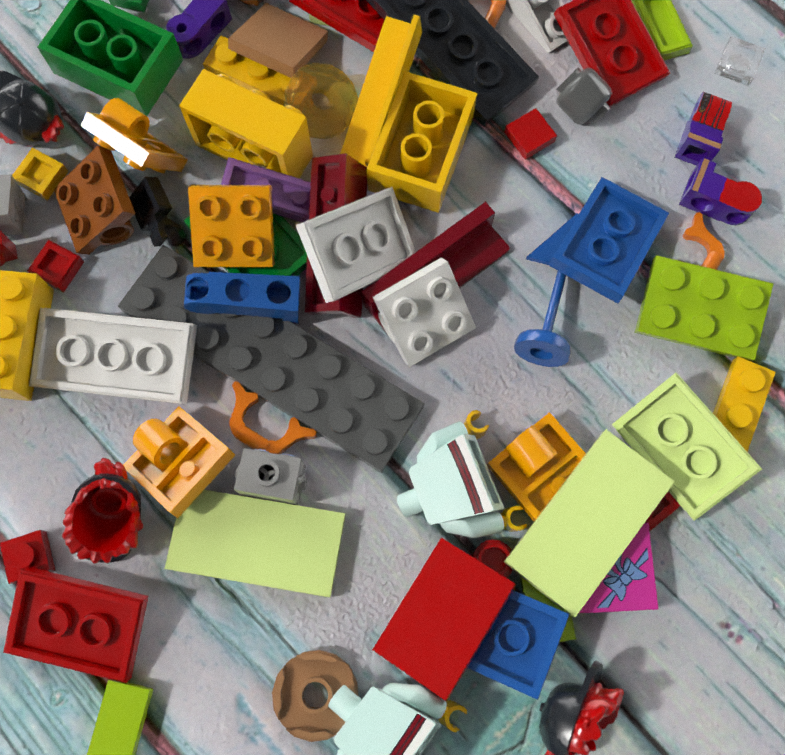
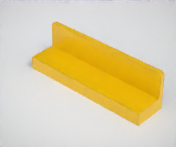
[340,14,422,167]

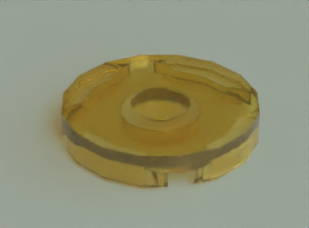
[284,62,358,140]

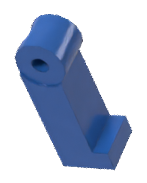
[184,272,300,324]

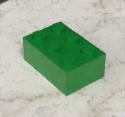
[37,0,183,116]

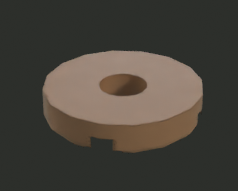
[272,650,359,742]

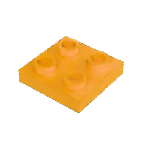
[81,98,188,174]
[188,185,275,267]
[123,406,235,518]
[487,412,586,522]

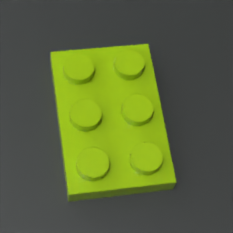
[634,255,774,361]

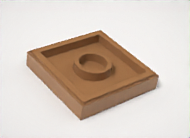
[228,3,329,78]

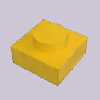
[12,147,68,201]

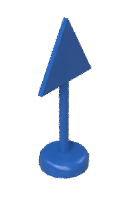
[514,213,578,367]

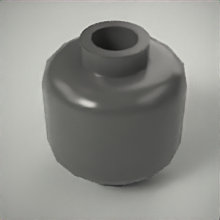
[556,67,612,125]

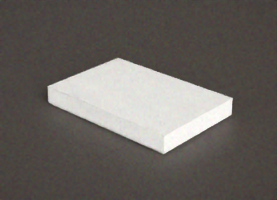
[296,187,416,303]

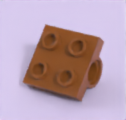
[54,145,135,255]

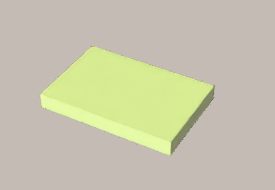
[612,373,762,521]

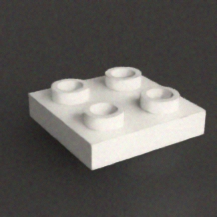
[373,258,476,367]

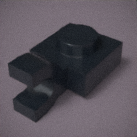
[129,176,187,247]

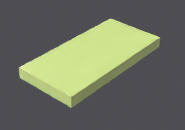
[504,429,675,618]
[164,490,346,598]

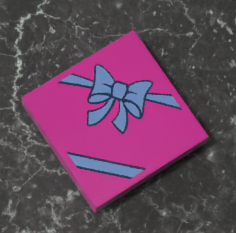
[579,523,659,613]

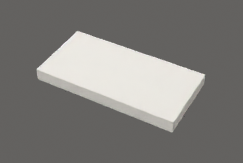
[29,308,197,405]

